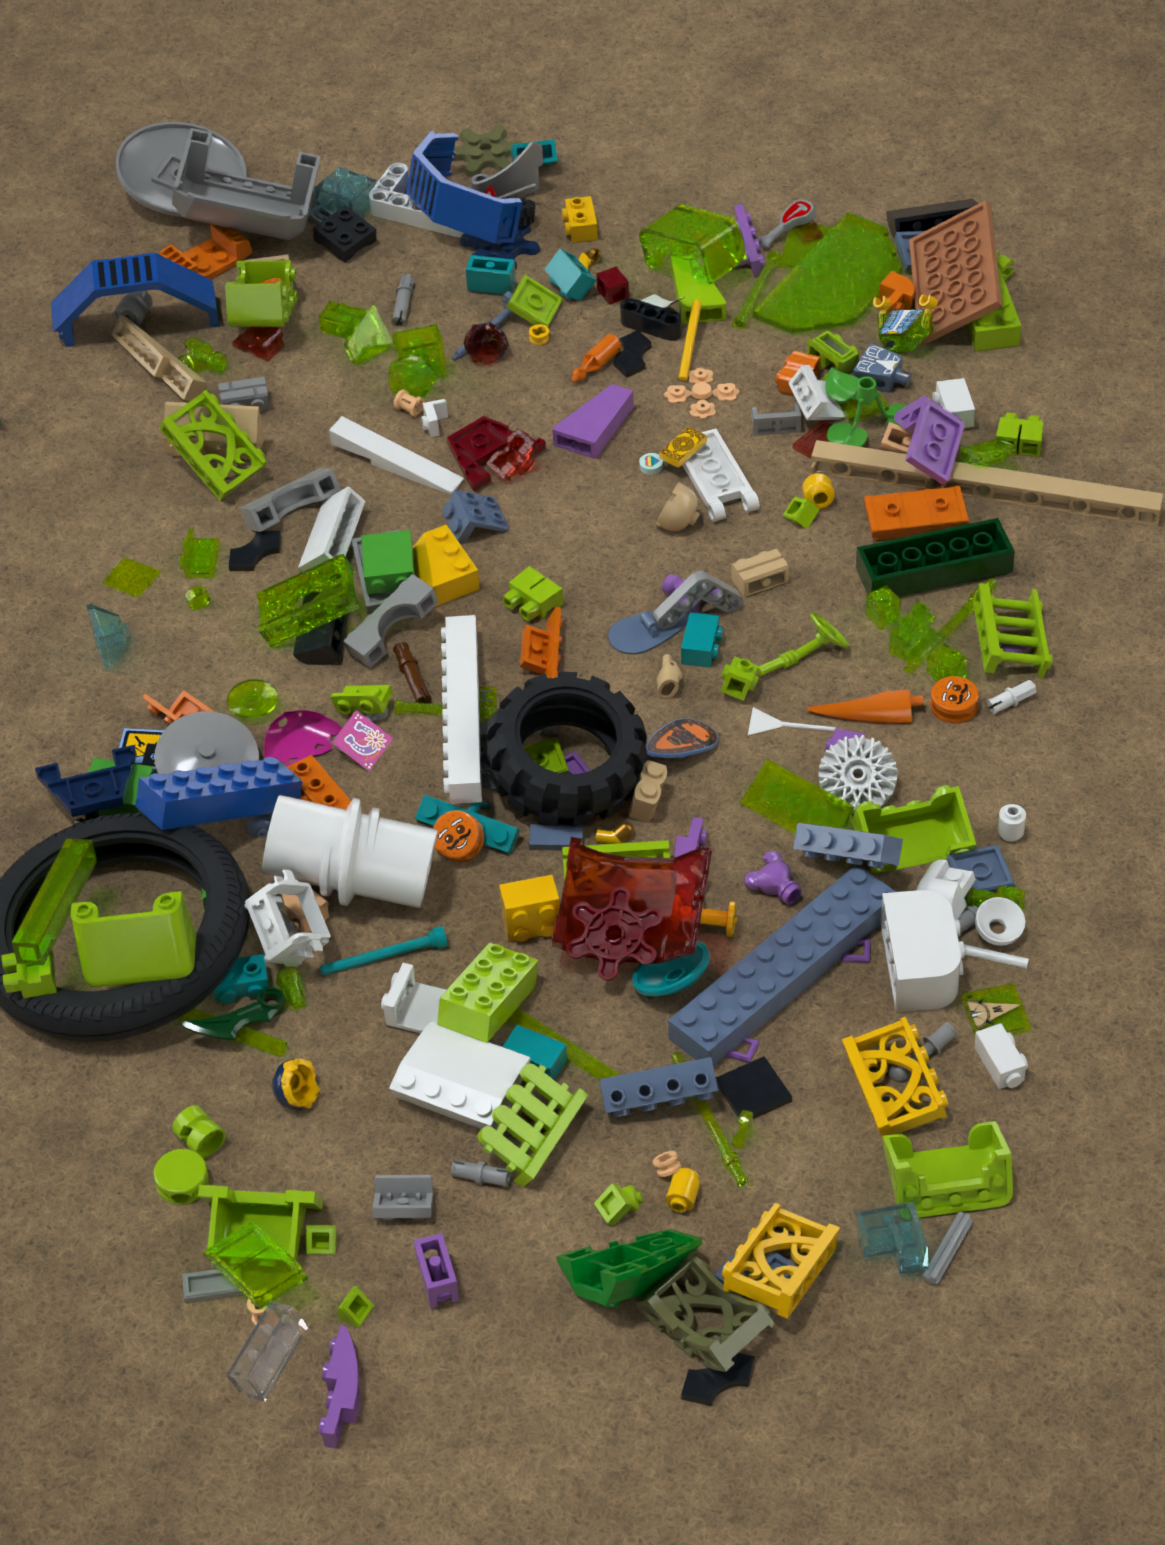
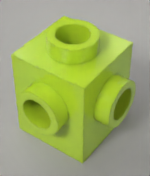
[720,656,759,701]

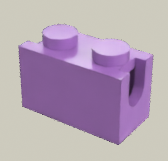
[413,1233,459,1308]

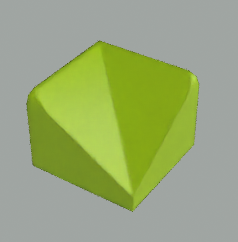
[782,497,820,528]

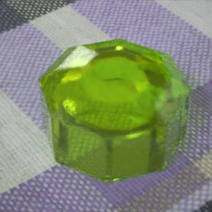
[185,585,211,610]

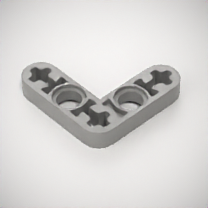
[653,571,743,630]

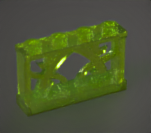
[256,554,359,648]

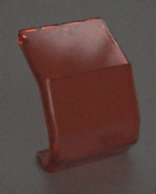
[552,837,712,965]

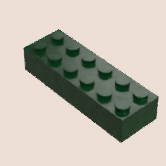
[856,518,1015,602]

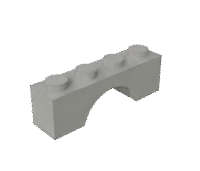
[240,467,341,532]
[343,574,439,669]

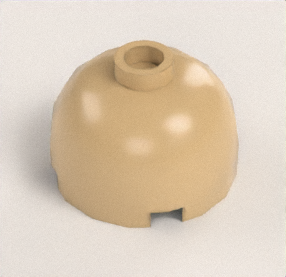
[655,482,700,532]

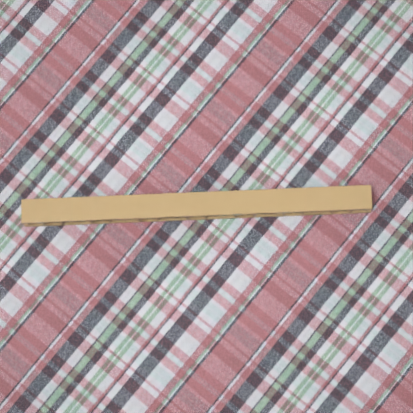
[811,440,1163,526]

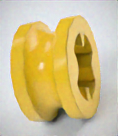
[529,324,550,345]

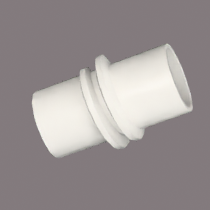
[262,795,438,909]

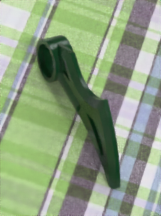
[182,987,285,1040]

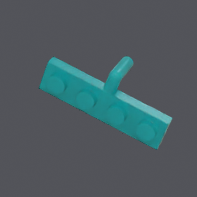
[415,794,520,854]

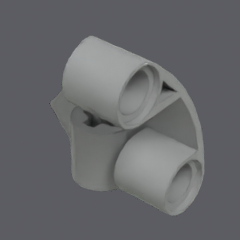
[471,142,543,198]

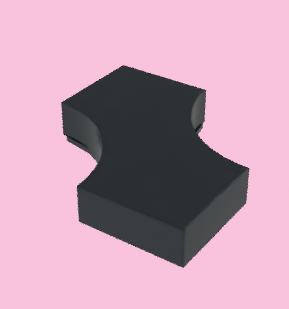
[613,330,651,378]
[229,531,281,571]
[681,1353,755,1406]

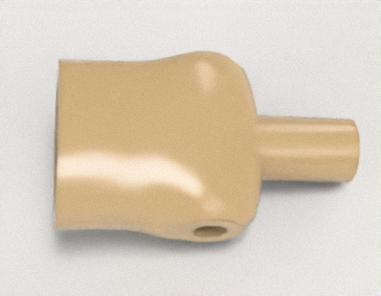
[656,654,683,698]

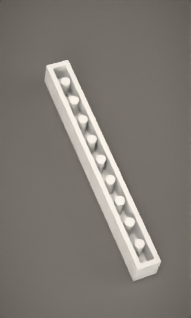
[441,615,482,804]

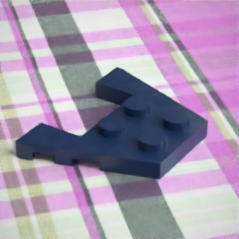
[35,745,137,817]

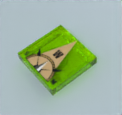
[961,983,1031,1036]

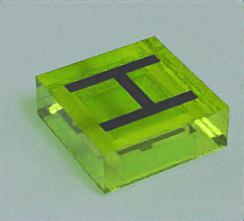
[479,686,497,711]

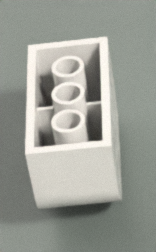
[881,890,965,1013]

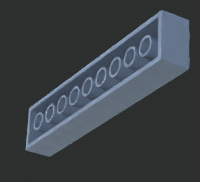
[668,864,896,1066]

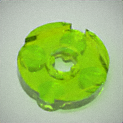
[388,354,435,398]

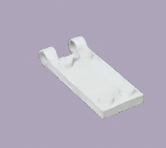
[682,428,760,522]

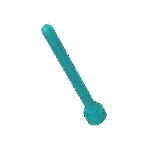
[319,926,448,975]

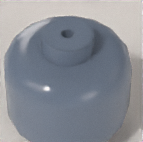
[247,814,271,838]

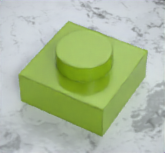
[594,1183,633,1226]

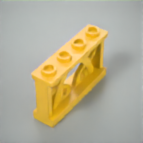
[842,1017,949,1141]
[721,1203,840,1319]

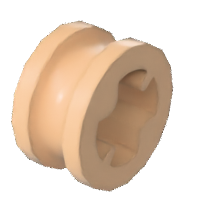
[653,1151,682,1177]

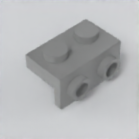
[372,1175,433,1220]

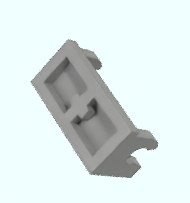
[751,404,801,435]

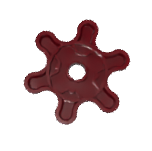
[566,886,663,981]

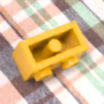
[561,196,598,243]

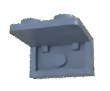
[442,490,509,544]

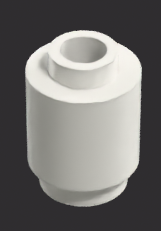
[998,804,1026,842]

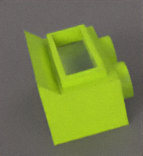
[807,330,859,374]

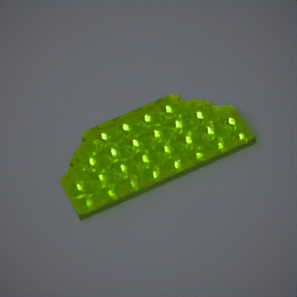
[753,212,902,334]

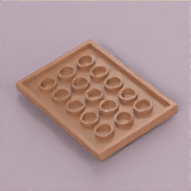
[909,200,1002,344]

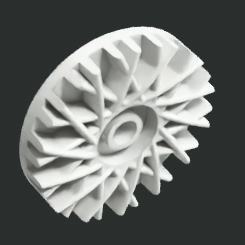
[818,735,897,814]

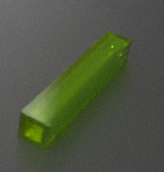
[12,839,97,965]

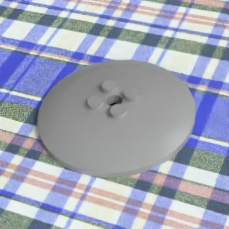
[115,122,247,217]

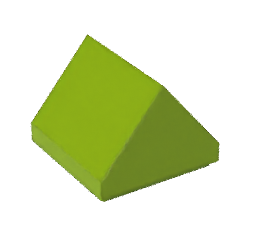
[306,1225,338,1255]
[337,1286,374,1328]

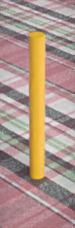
[678,300,702,381]

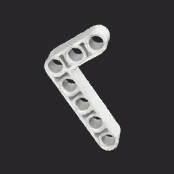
[369,163,464,237]

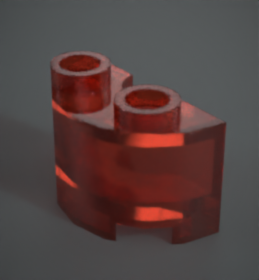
[233,327,285,362]
[486,428,538,481]

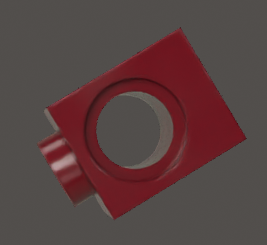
[596,266,629,305]

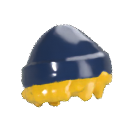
[272,1058,320,1109]

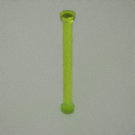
[732,250,781,329]
[395,699,499,718]

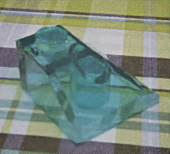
[86,604,131,672]

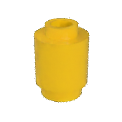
[665,1168,700,1213]

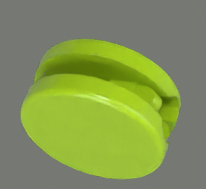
[154,1149,209,1205]

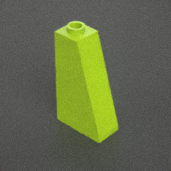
[671,254,727,324]

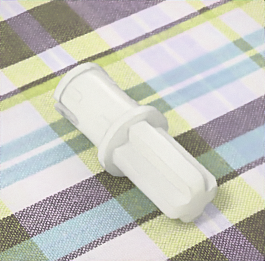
[986,680,1036,715]

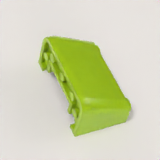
[71,891,196,987]
[882,1121,1013,1218]

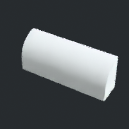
[298,486,365,576]

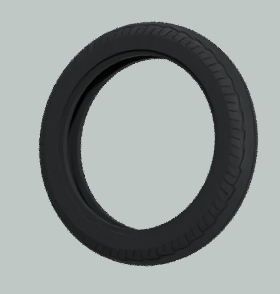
[0,813,250,1042]

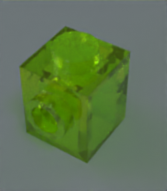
[865,586,901,630]
[926,643,967,682]

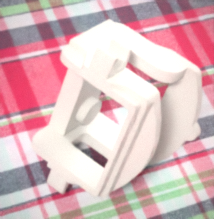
[244,870,331,967]

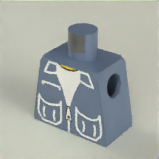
[853,343,912,393]

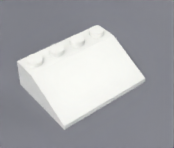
[389,1021,531,1130]

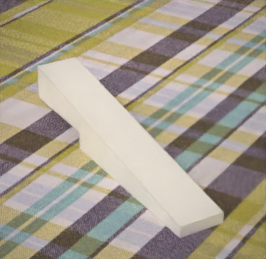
[329,416,464,495]

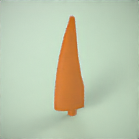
[807,690,924,724]

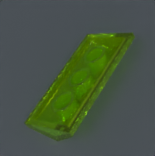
[739,759,854,834]

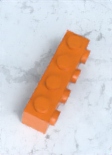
[287,755,351,809]

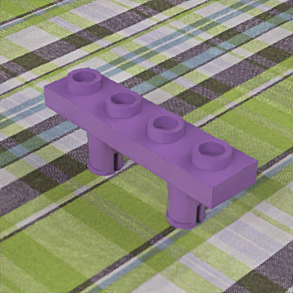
[717,204,765,278]

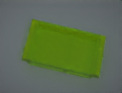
[203,1222,308,1309]

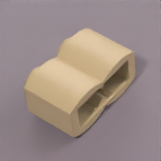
[629,760,667,822]

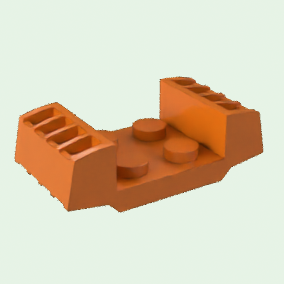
[159,224,253,279]

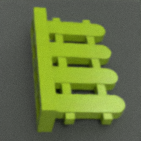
[478,1063,588,1187]

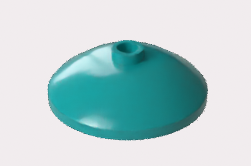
[632,940,710,997]

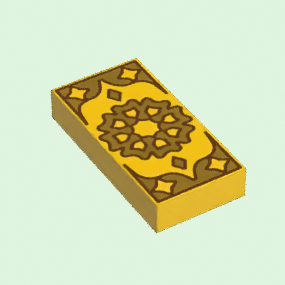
[659,427,707,468]

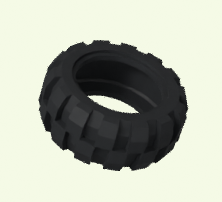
[486,671,647,826]

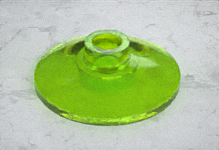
[227,679,278,719]

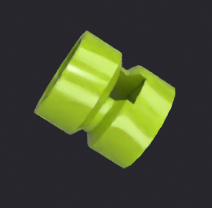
[172,1105,226,1159]

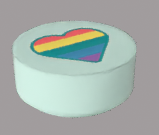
[639,453,663,475]

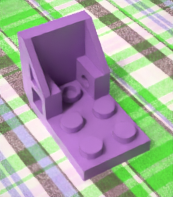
[894,395,965,485]

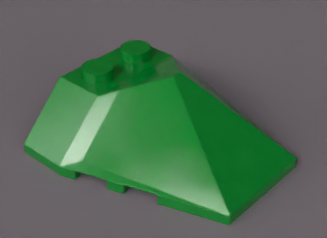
[556,1229,702,1308]

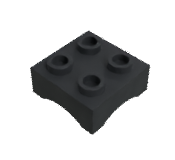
[313,205,376,263]

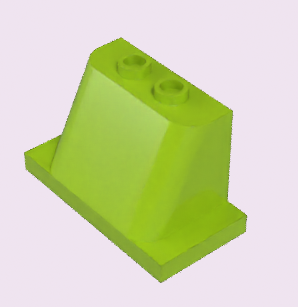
[198,1185,324,1268]

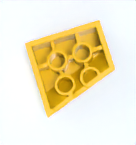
[413,525,480,606]

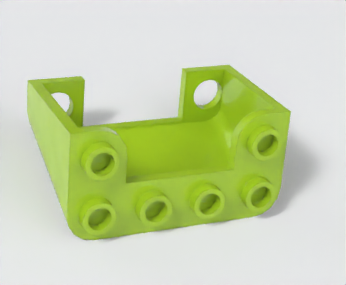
[851,785,976,874]

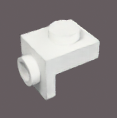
[421,399,448,438]

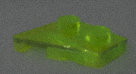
[344,305,395,365]

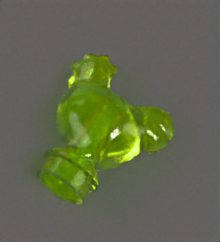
[178,337,227,372]

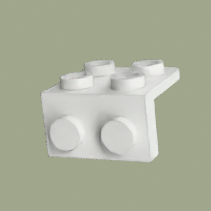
[381,963,446,1034]

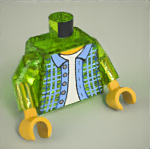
[873,294,938,353]

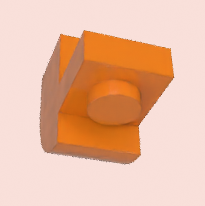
[879,271,915,322]

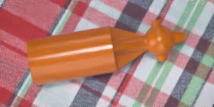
[571,334,622,382]

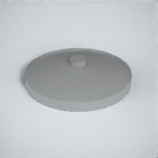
[155,711,259,774]

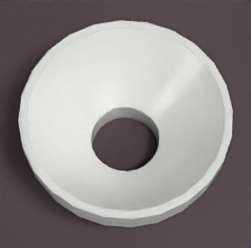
[975,897,1025,946]

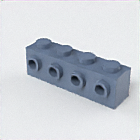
[793,823,903,869]
[599,1057,719,1118]

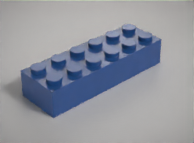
[135,757,303,830]

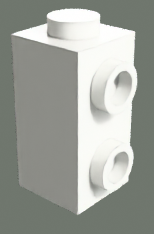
[974,1023,1028,1089]

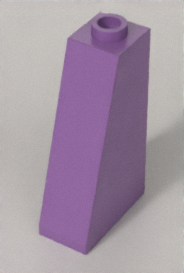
[552,384,634,459]

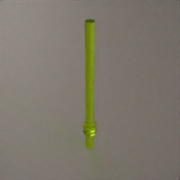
[903,578,997,674]
[671,1052,748,1186]

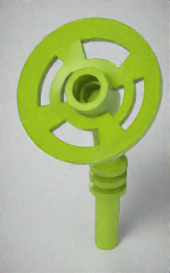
[756,612,850,676]

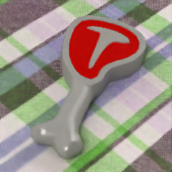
[757,199,817,249]

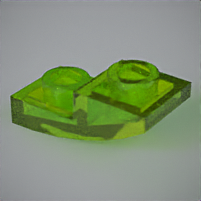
[967,885,1026,910]

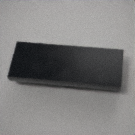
[886,198,979,238]
[293,574,352,665]

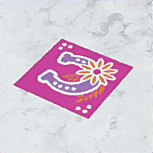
[332,710,393,771]

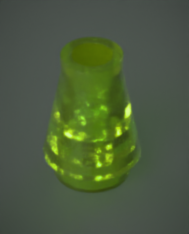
[276,967,306,1010]

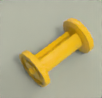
[674,896,737,938]

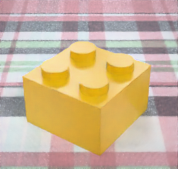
[499,875,562,942]

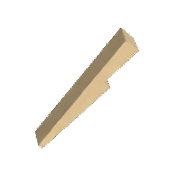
[111,315,207,401]

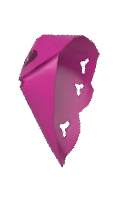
[264,710,342,767]

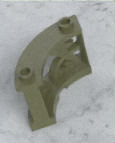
[635,1257,775,1371]

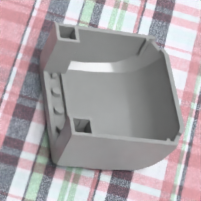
[172,128,321,240]

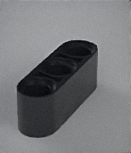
[620,298,682,341]

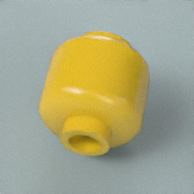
[802,473,835,509]

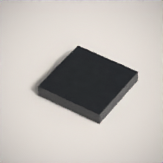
[716,1056,792,1124]

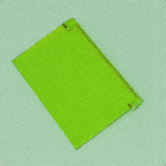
[778,222,836,273]

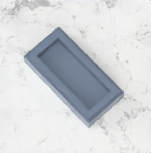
[529,824,583,850]

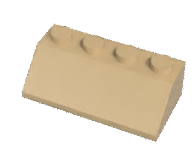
[163,402,264,460]

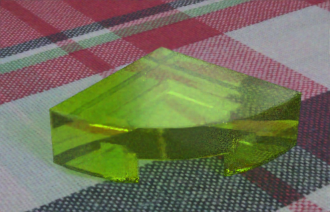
[732,1110,753,1150]

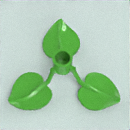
[825,367,907,447]

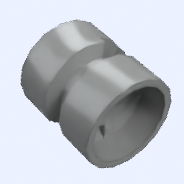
[113,291,153,327]

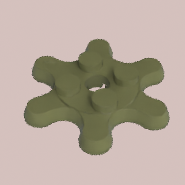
[454,125,523,177]

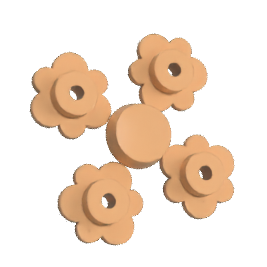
[664,368,739,419]

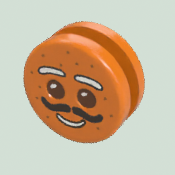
[930,676,979,724]
[433,810,484,862]

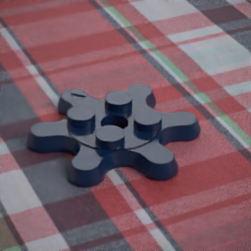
[460,224,541,269]

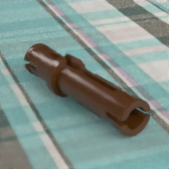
[393,642,432,706]

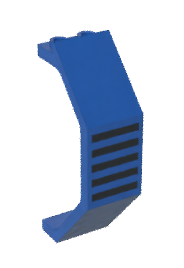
[406,130,522,244]
[51,253,219,347]

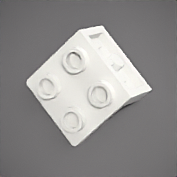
[788,365,845,420]

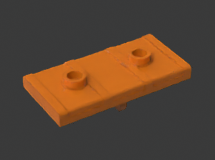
[863,485,969,541]

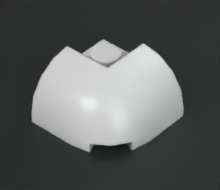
[916,860,976,920]

